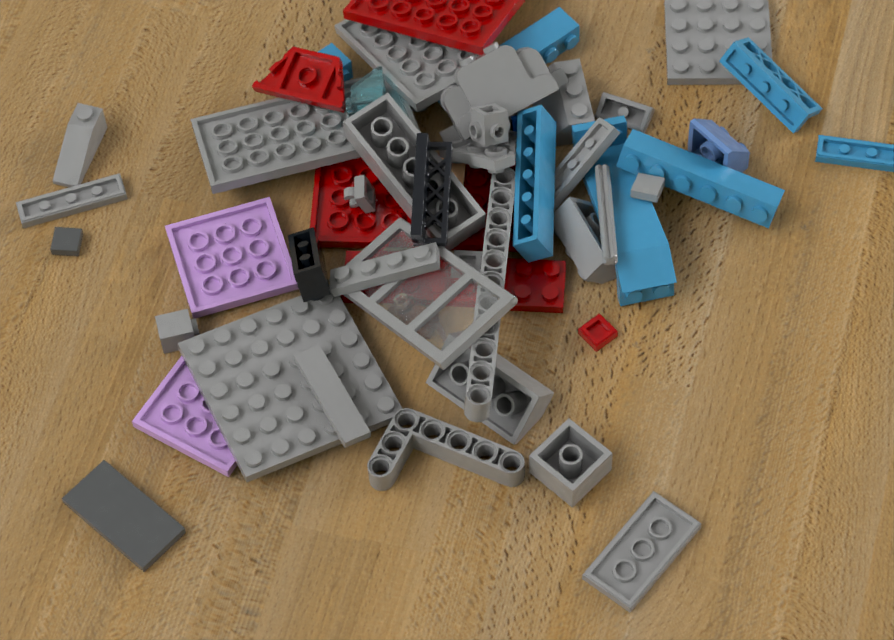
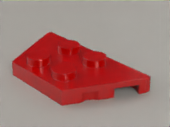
[252,46,346,113]

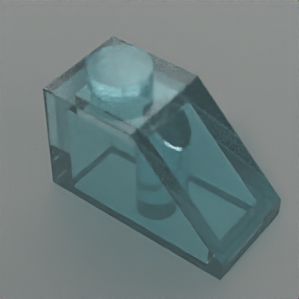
[346,66,385,115]

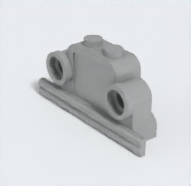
[439,42,569,142]

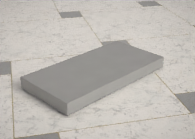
[582,491,702,613]

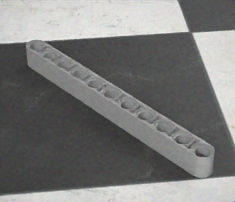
[464,167,515,422]

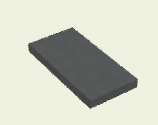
[62,460,186,572]

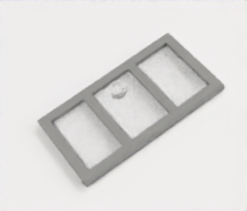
[328,218,518,370]

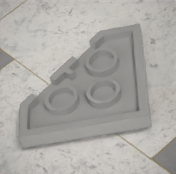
[439,130,517,174]

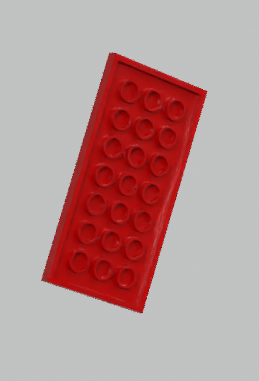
[310,154,518,252]

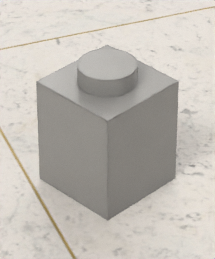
[155,309,200,354]

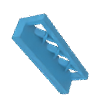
[719,37,823,133]

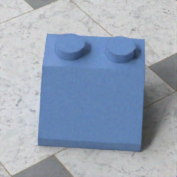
[687,118,750,173]

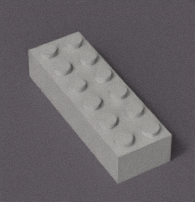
[343,93,486,251]

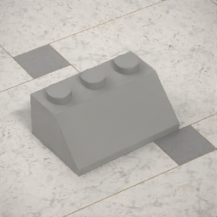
[532,59,595,146]
[554,197,616,284]

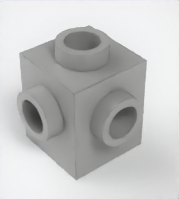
[469,103,510,148]

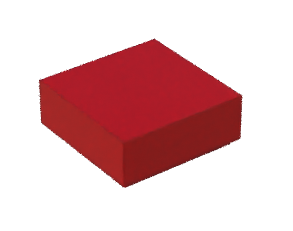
[578,313,618,352]

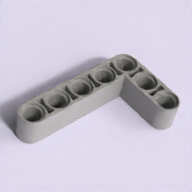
[367,408,525,491]

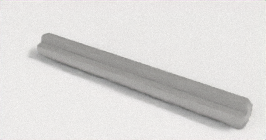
[595,164,618,266]

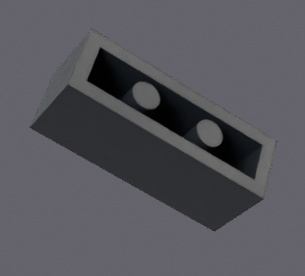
[288,227,331,302]

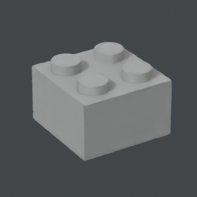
[529,418,613,508]

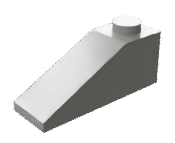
[53,103,107,188]

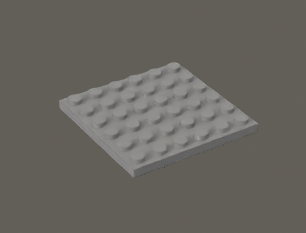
[178,284,403,483]

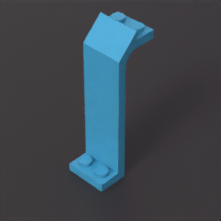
[572,115,677,306]

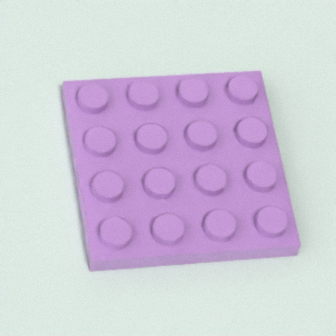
[165,197,299,319]
[132,356,237,477]

